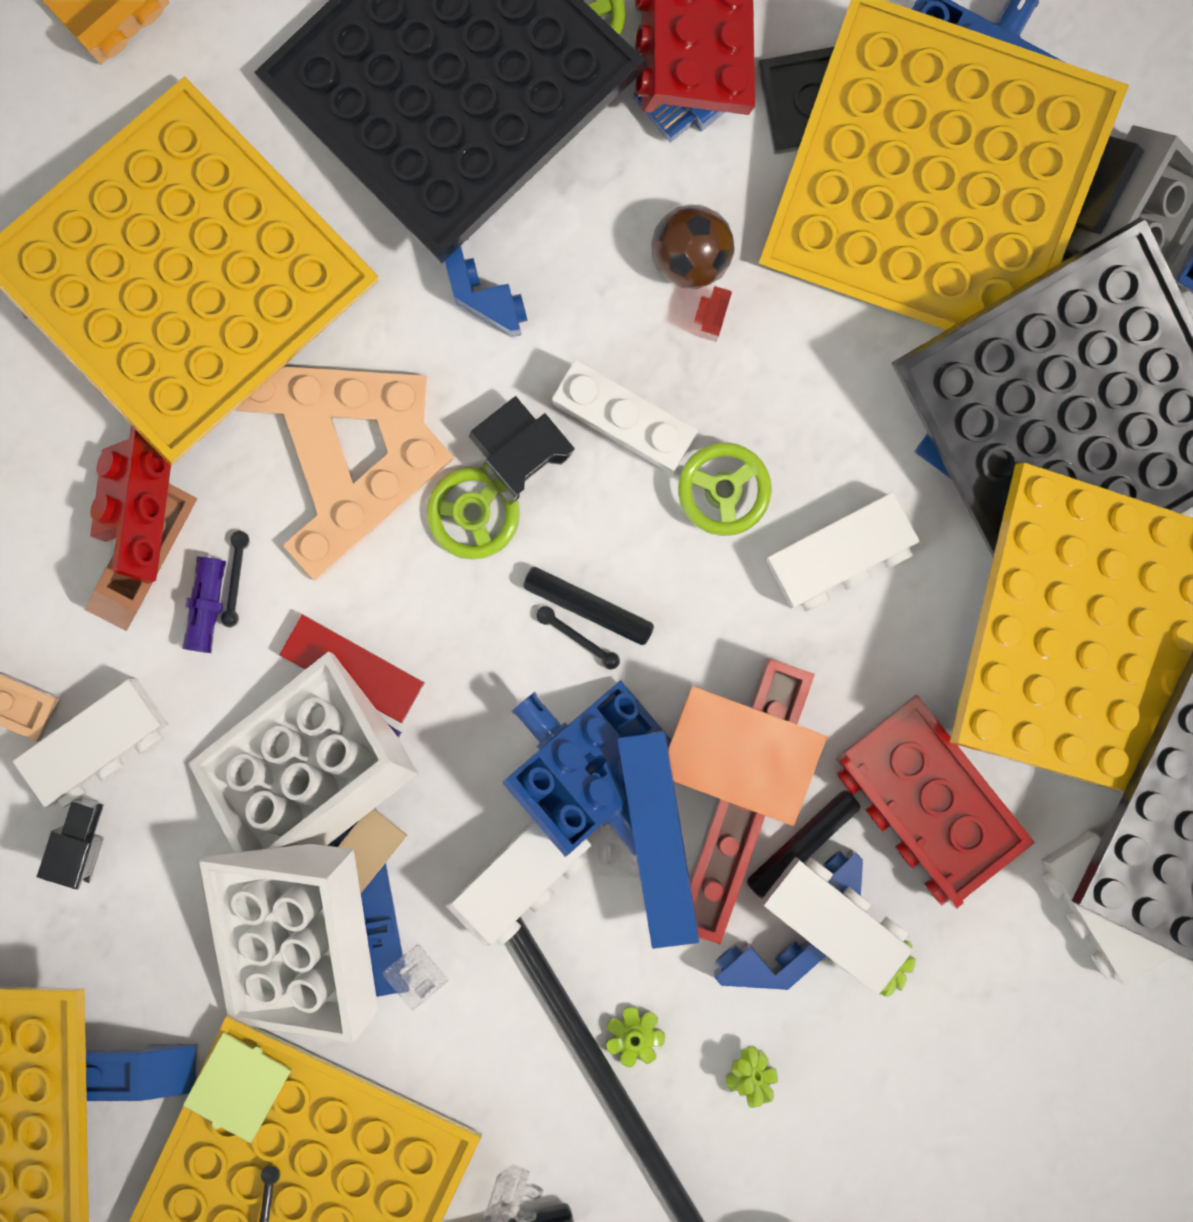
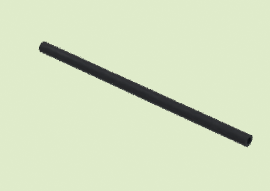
[508,916,705,1222]

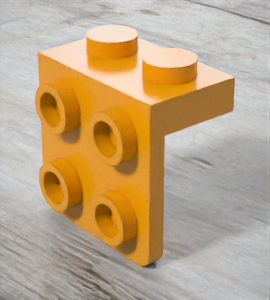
[42,0,170,65]

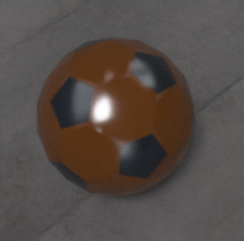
[651,204,735,289]

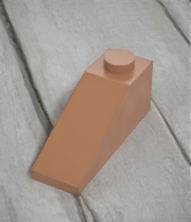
[84,483,198,631]

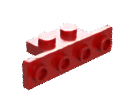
[90,425,171,584]

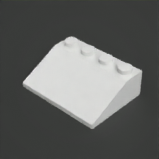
[188,651,418,853]
[199,844,379,1043]

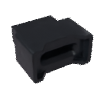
[468,396,575,505]
[36,798,104,890]

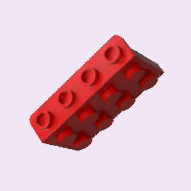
[635,0,755,115]
[835,695,1035,909]

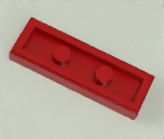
[279,614,425,723]

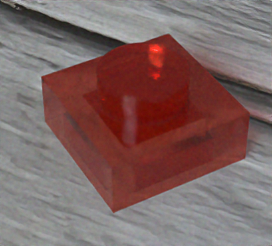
[694,286,732,342]

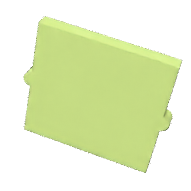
[183,1031,292,1143]

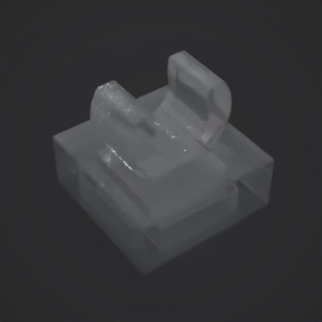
[597,828,640,877]
[382,943,449,1011]
[484,1164,544,1222]

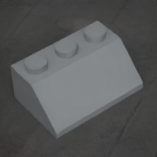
[1066,125,1193,269]

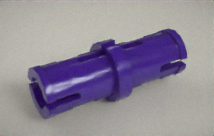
[182,557,226,654]

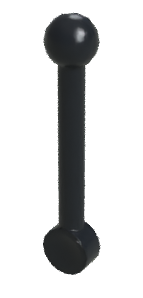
[220,531,250,628]
[537,606,620,670]
[259,1165,281,1222]

